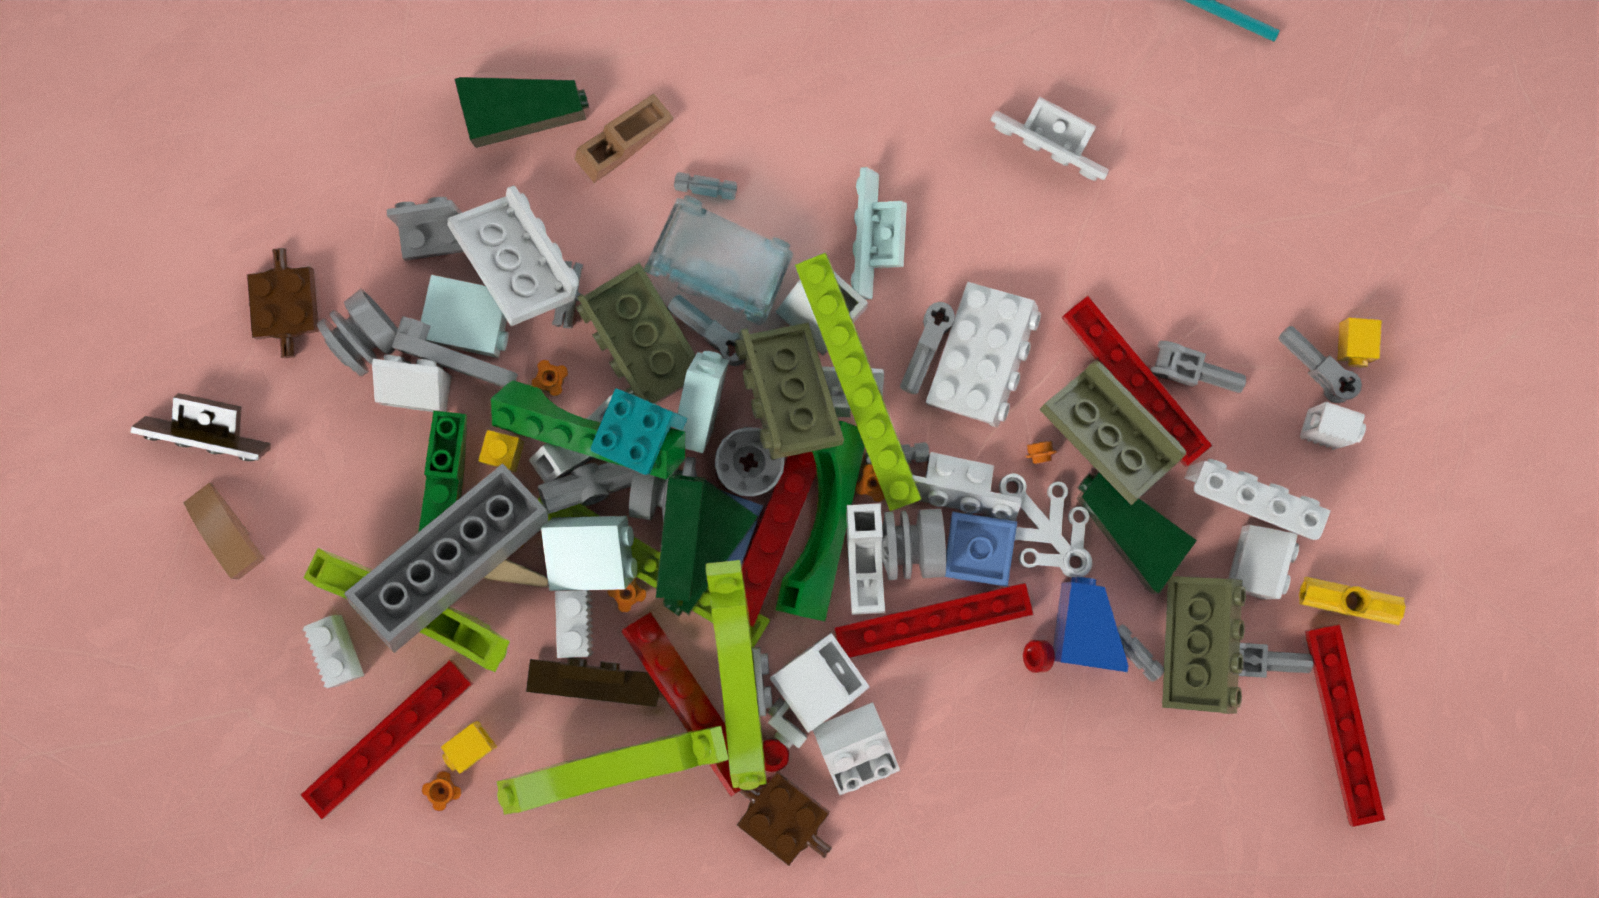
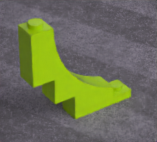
[706,560,767,790]
[496,726,729,815]

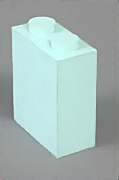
[421,275,509,358]
[675,351,729,453]
[541,516,637,591]

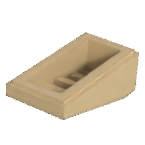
[484,559,549,588]

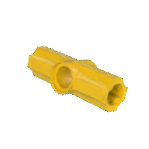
[1299,577,1406,626]

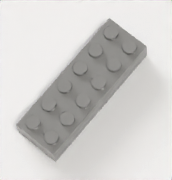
[344,464,548,653]

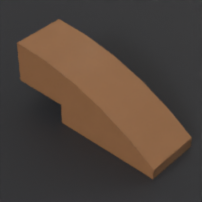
[574,94,674,183]
[183,482,265,579]

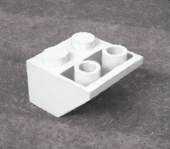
[776,272,868,355]
[372,355,452,412]
[1228,525,1299,599]
[770,633,870,733]
[813,702,900,795]

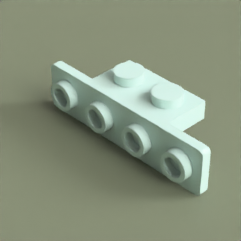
[851,167,907,299]

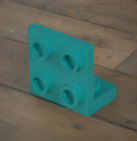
[590,388,688,475]

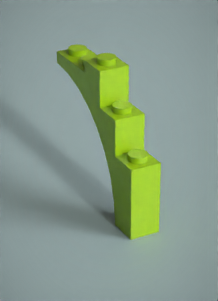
[303,548,510,672]

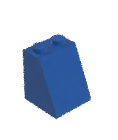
[1053,577,1129,672]

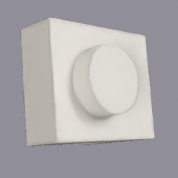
[767,697,807,748]

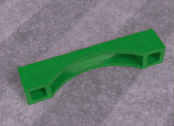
[491,380,686,480]
[775,421,865,622]

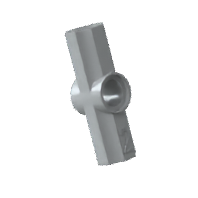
[538,462,634,514]

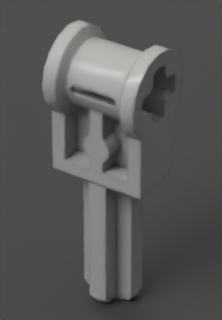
[667,295,744,366]
[900,302,955,395]
[1278,326,1362,403]
[1150,341,1246,393]
[1239,643,1313,678]

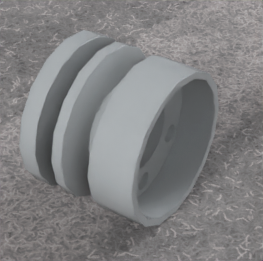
[317,288,398,377]
[715,427,785,497]
[629,457,698,522]
[882,509,946,580]

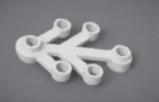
[999,473,1092,578]

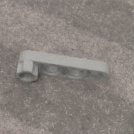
[392,316,518,387]

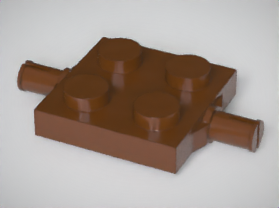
[247,248,319,358]
[737,772,832,866]

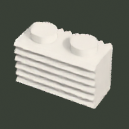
[1300,402,1366,450]
[555,590,594,658]
[303,615,364,688]

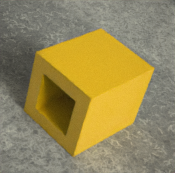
[1337,317,1382,368]
[478,430,525,473]
[441,721,497,774]

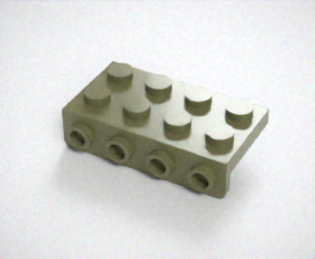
[576,263,696,404]
[735,323,844,460]
[1039,360,1186,505]
[1162,576,1246,714]

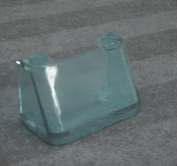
[643,195,794,325]

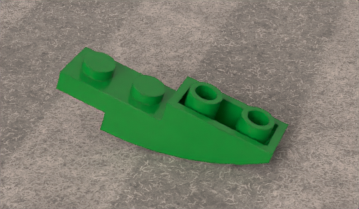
[418,410,467,532]

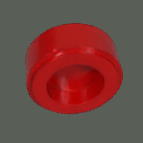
[1023,640,1055,673]
[763,738,789,772]

